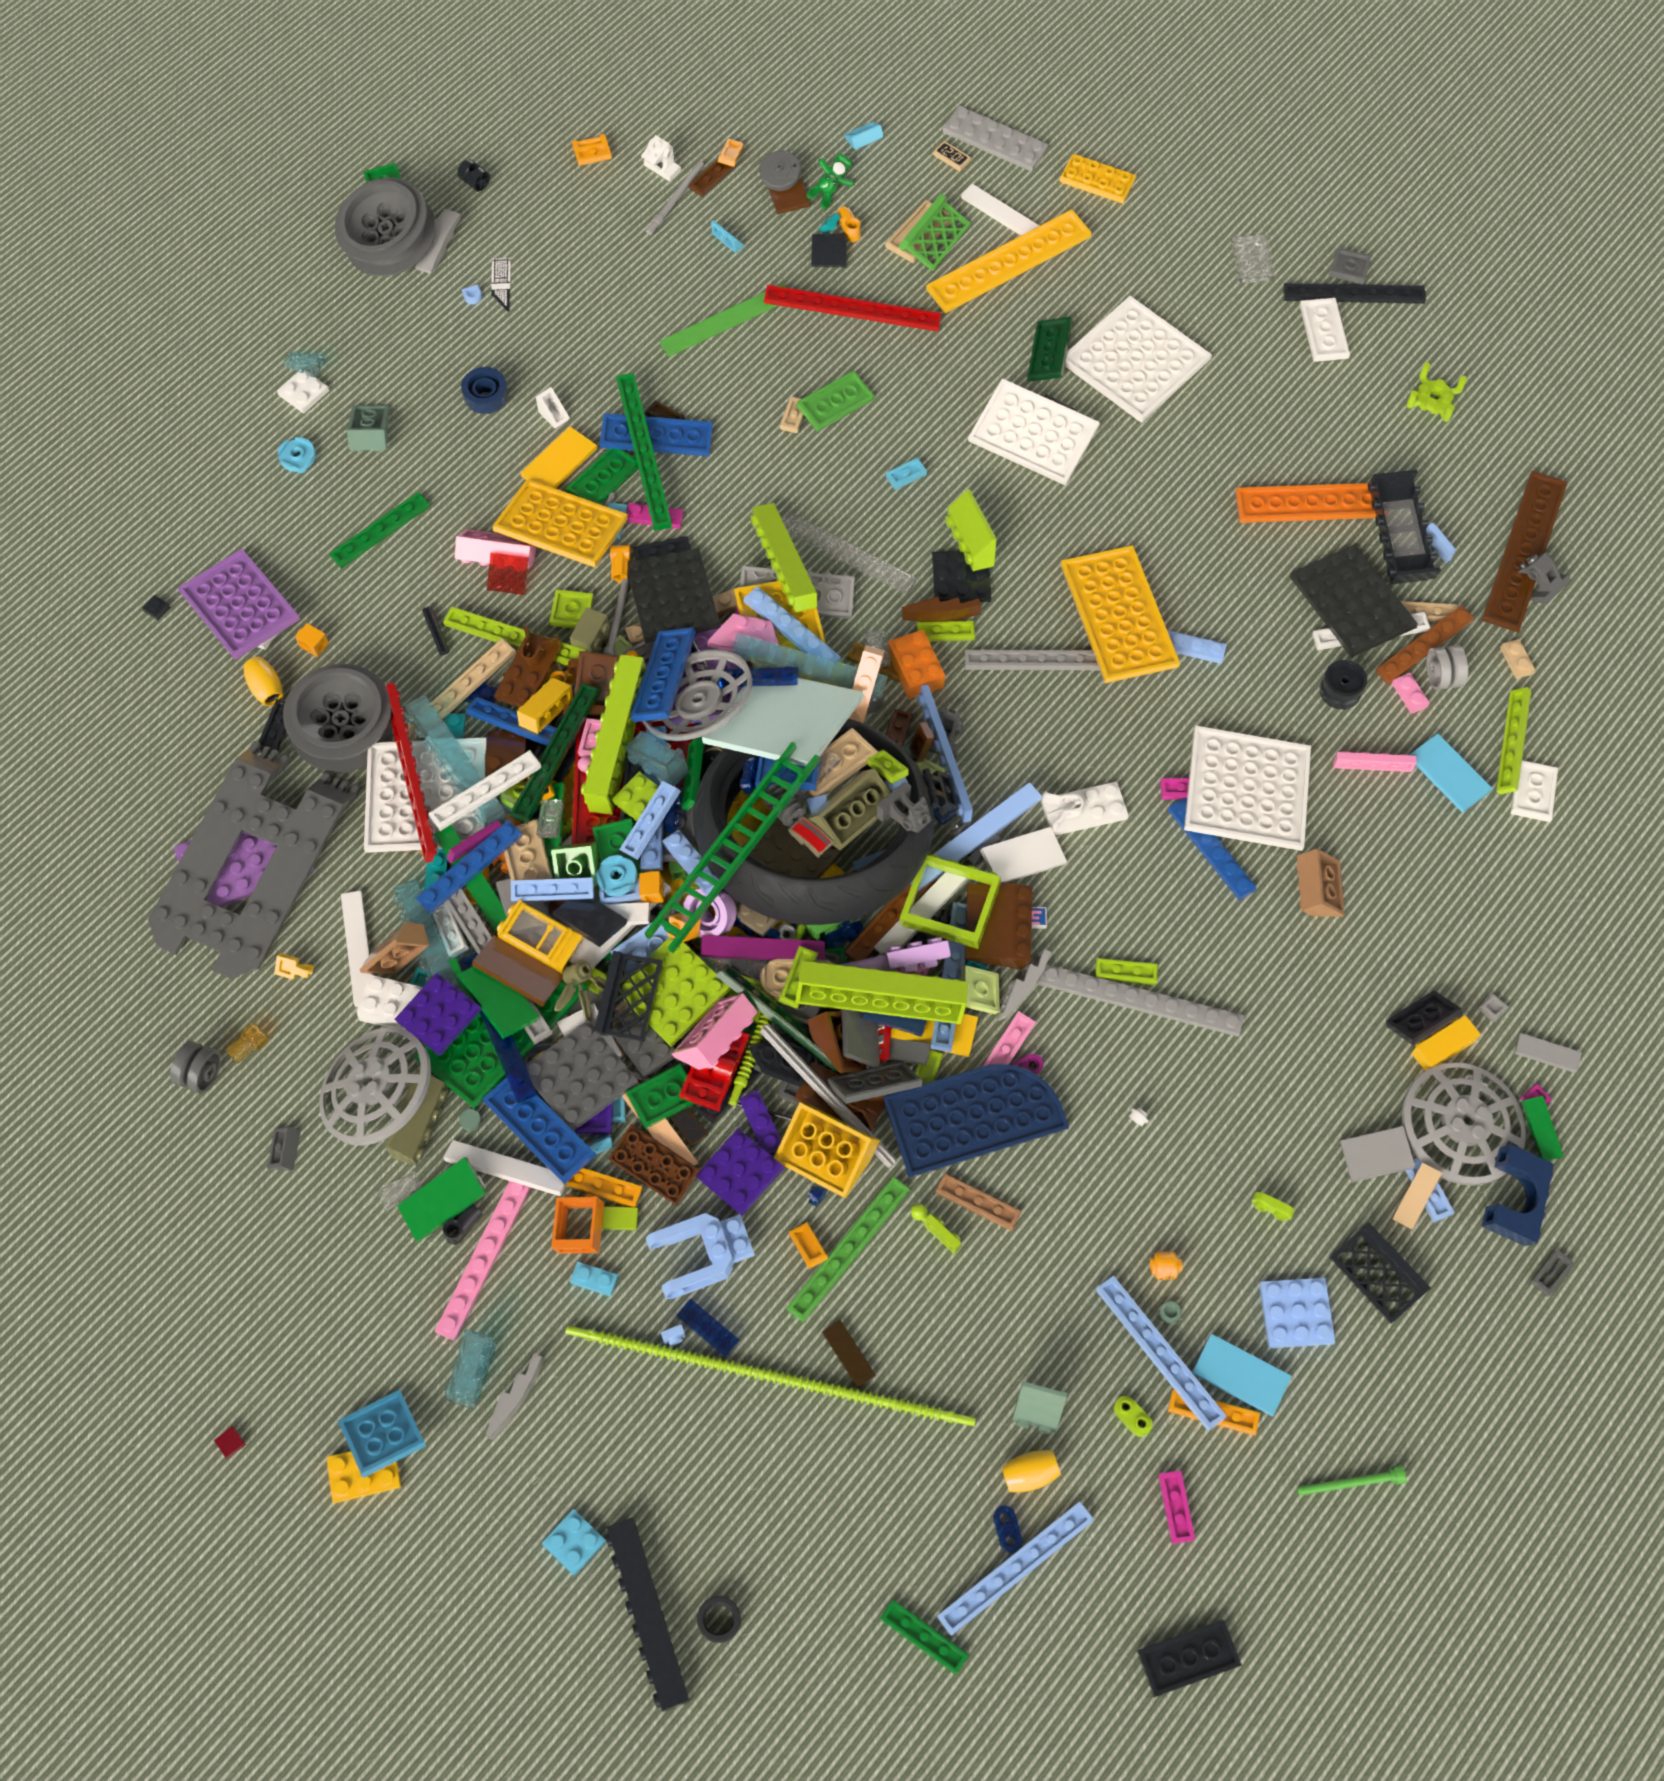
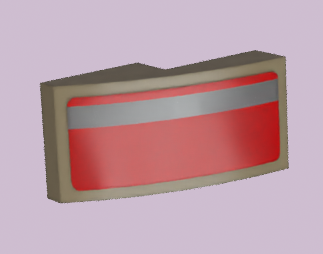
[788,816,834,858]

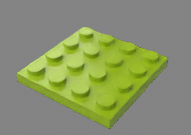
[619,937,731,1047]

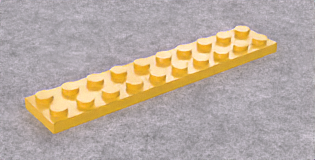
[926,209,1092,314]

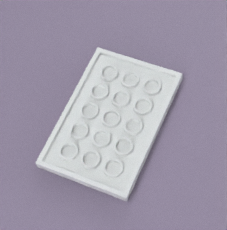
[968,379,1100,486]

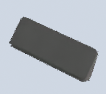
[267,1126,300,1171]

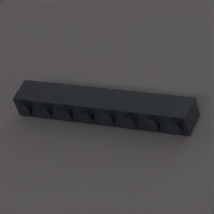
[605,1517,690,1712]

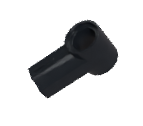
[443,1204,483,1245]

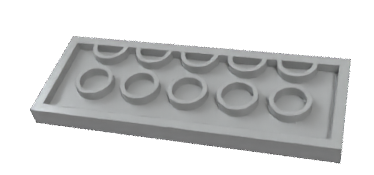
[740,564,855,619]

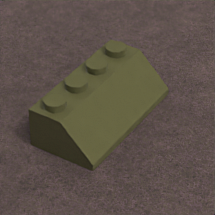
[807,768,891,850]
[385,1068,448,1166]

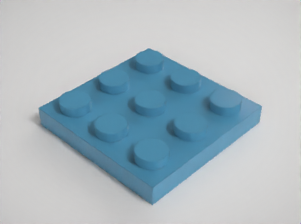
[337,1389,426,1478]

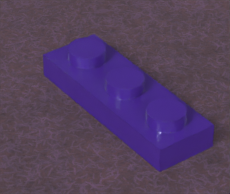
[739,1090,781,1155]

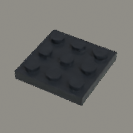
[932,551,991,603]

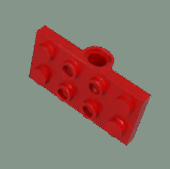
[679,1032,750,1112]

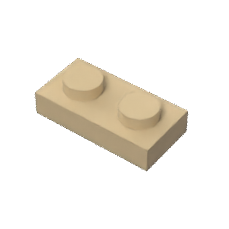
[780,397,804,434]
[1500,639,1536,679]

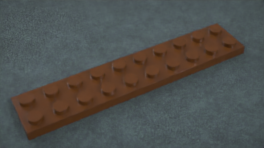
[1481,471,1568,633]

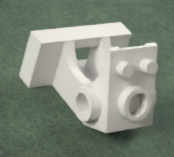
[641,135,681,181]

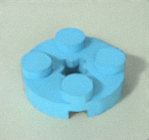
[278,437,316,473]
[596,855,638,896]

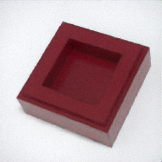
[213,1426,246,1459]

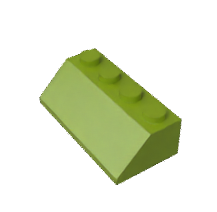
[945,489,996,571]

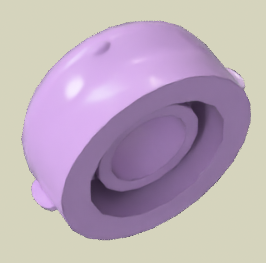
[683,888,737,937]

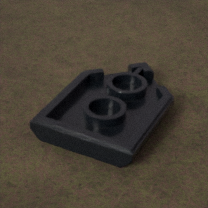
[749,1040,813,1088]

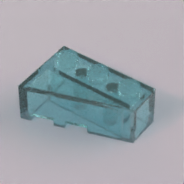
[625,731,689,787]

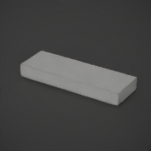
[1514,1033,1582,1073]

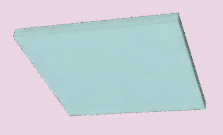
[702,669,864,767]

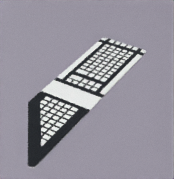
[491,258,510,312]

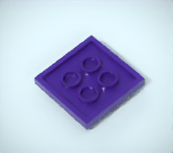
[394,972,482,1056]
[697,1128,785,1216]

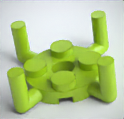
[1406,362,1467,422]

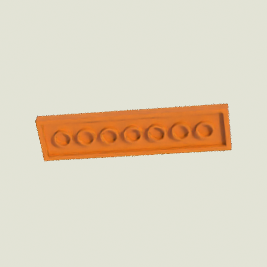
[1235,483,1389,523]

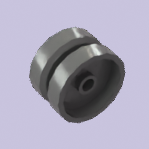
[170,1041,221,1094]

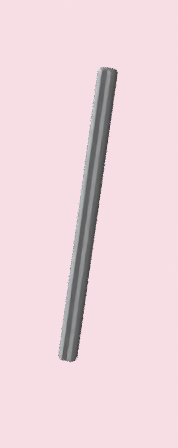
[760,1024,897,1168]

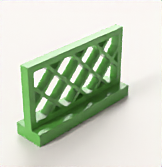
[898,193,971,272]

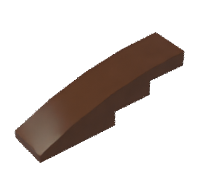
[901,597,981,622]

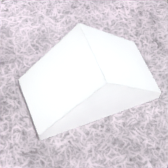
[536,387,570,428]

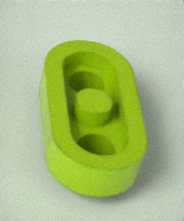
[1252,1192,1295,1221]
[1113,1396,1153,1437]

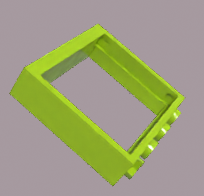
[900,854,1001,949]

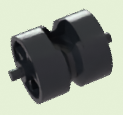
[457,159,490,192]

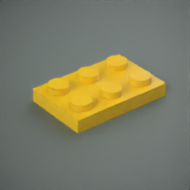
[326,1451,401,1503]

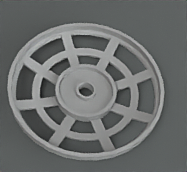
[643,649,752,741]
[319,1028,431,1146]
[1402,1062,1526,1186]

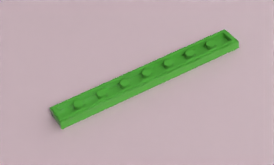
[660,283,786,357]
[787,1176,910,1323]

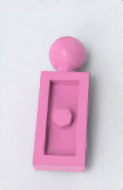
[578,718,601,772]

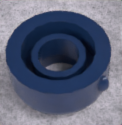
[461,367,508,414]

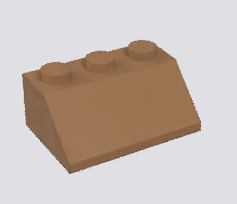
[1297,849,1345,917]
[360,921,430,975]

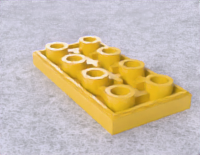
[1060,154,1136,204]
[520,426,597,489]
[891,1014,978,1057]

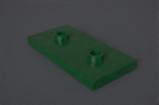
[1027,317,1073,382]

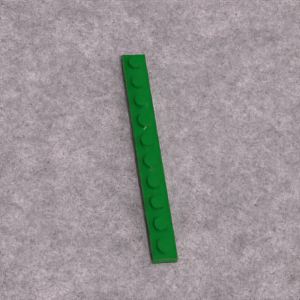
[616,373,672,531]

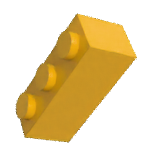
[517,677,573,734]
[1411,1015,1481,1071]

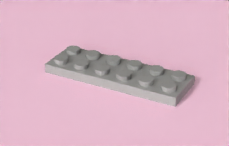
[943,106,1049,172]

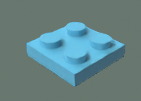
[541,1509,607,1577]

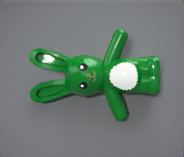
[807,153,854,210]

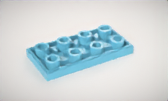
[1409,734,1493,813]
[1192,1334,1292,1417]

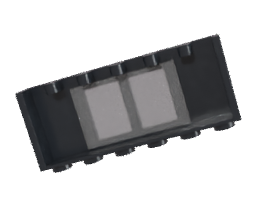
[1368,469,1441,584]

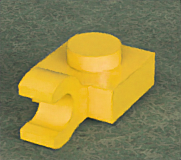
[274,953,314,980]

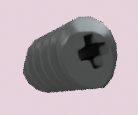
[763,783,807,827]

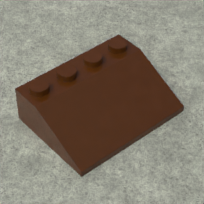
[964,883,1033,970]

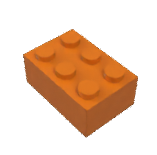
[887,630,946,699]

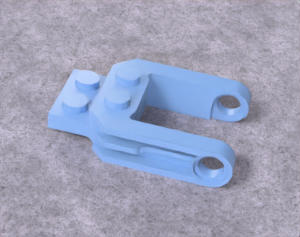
[646,1213,755,1299]

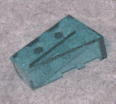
[445,1329,497,1410]

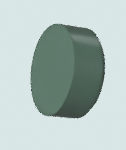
[459,1109,481,1131]
[1159,1301,1182,1324]

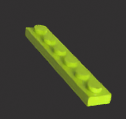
[1496,687,1531,795]

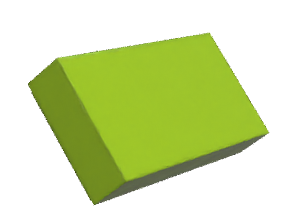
[915,1050,943,1085]
[602,1207,638,1230]

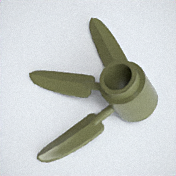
[554,960,606,1021]

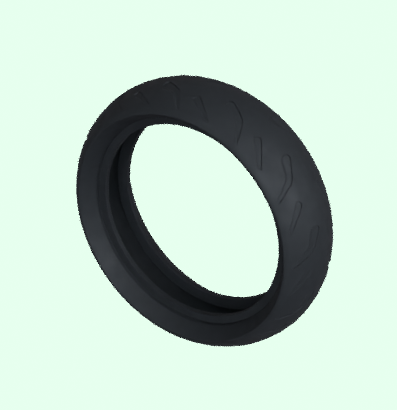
[693,718,934,925]

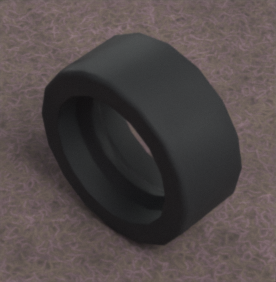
[697,1596,741,1643]

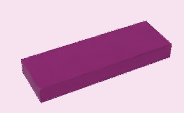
[447,820,502,864]

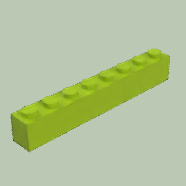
[750,503,817,612]

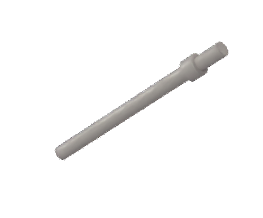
[646,161,704,235]
[603,578,630,655]

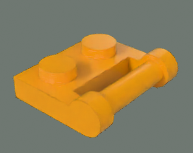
[571,134,612,166]

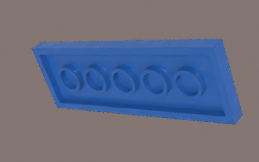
[600,413,713,457]
[630,627,696,722]
[482,1071,596,1184]

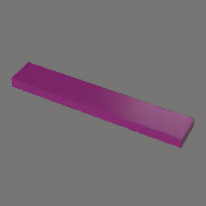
[701,935,825,960]

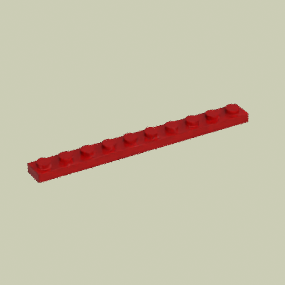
[764,285,941,332]
[386,683,438,863]

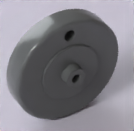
[759,151,801,191]

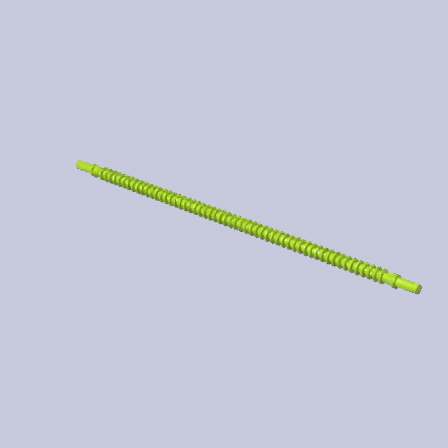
[566,1325,976,1427]

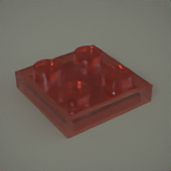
[487,552,529,595]

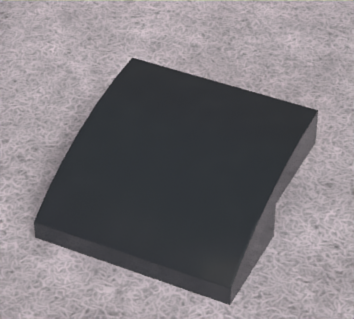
[811,234,847,268]

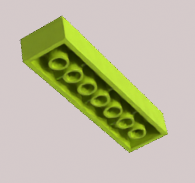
[581,654,646,815]
[795,960,968,1024]

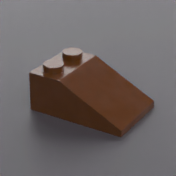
[485,730,528,781]
[807,1012,866,1073]

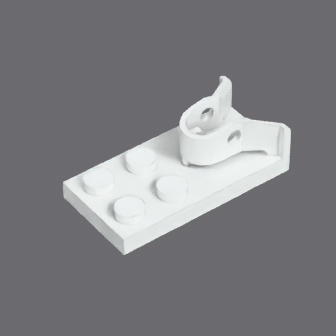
[1041,782,1129,836]

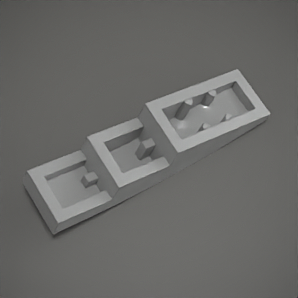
[415,209,461,274]
[996,949,1052,1021]
[486,1354,544,1440]

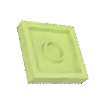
[961,965,1000,1014]

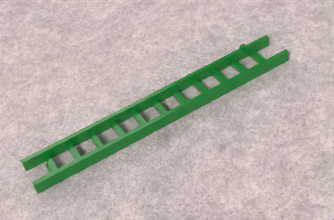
[644,742,820,953]

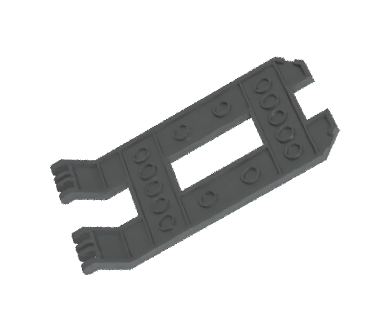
[148,741,361,979]

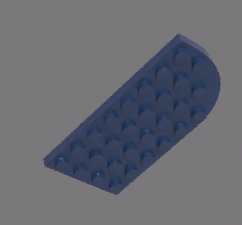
[883,1064,1069,1179]

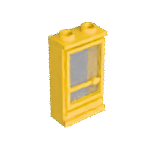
[497,899,584,974]

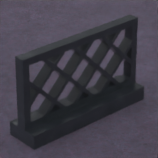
[594,951,664,1042]
[1330,1222,1431,1324]

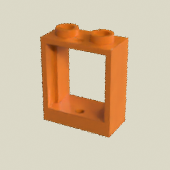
[551,1194,604,1254]

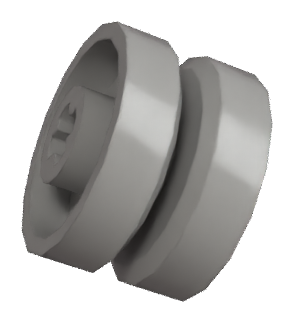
[1426,645,1468,690]

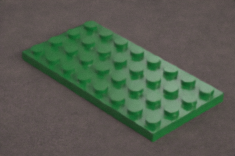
[413,980,589,1109]

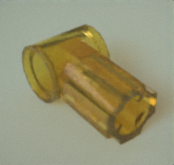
[225,1022,270,1064]

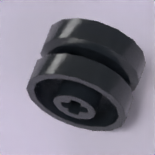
[1319,660,1367,710]

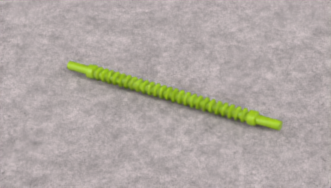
[728,924,806,1106]

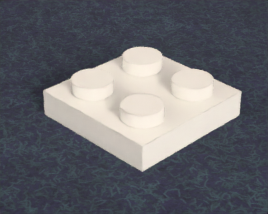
[277,368,329,413]

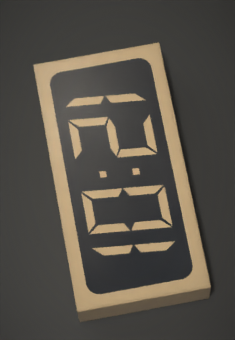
[933,141,971,171]

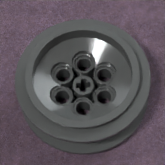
[335,177,436,277]
[283,664,394,773]

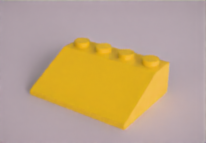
[774,1102,880,1198]

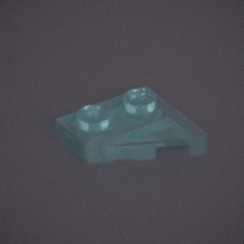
[284,352,325,377]

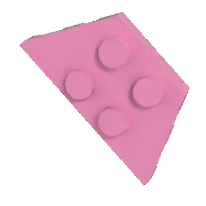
[708,614,782,660]

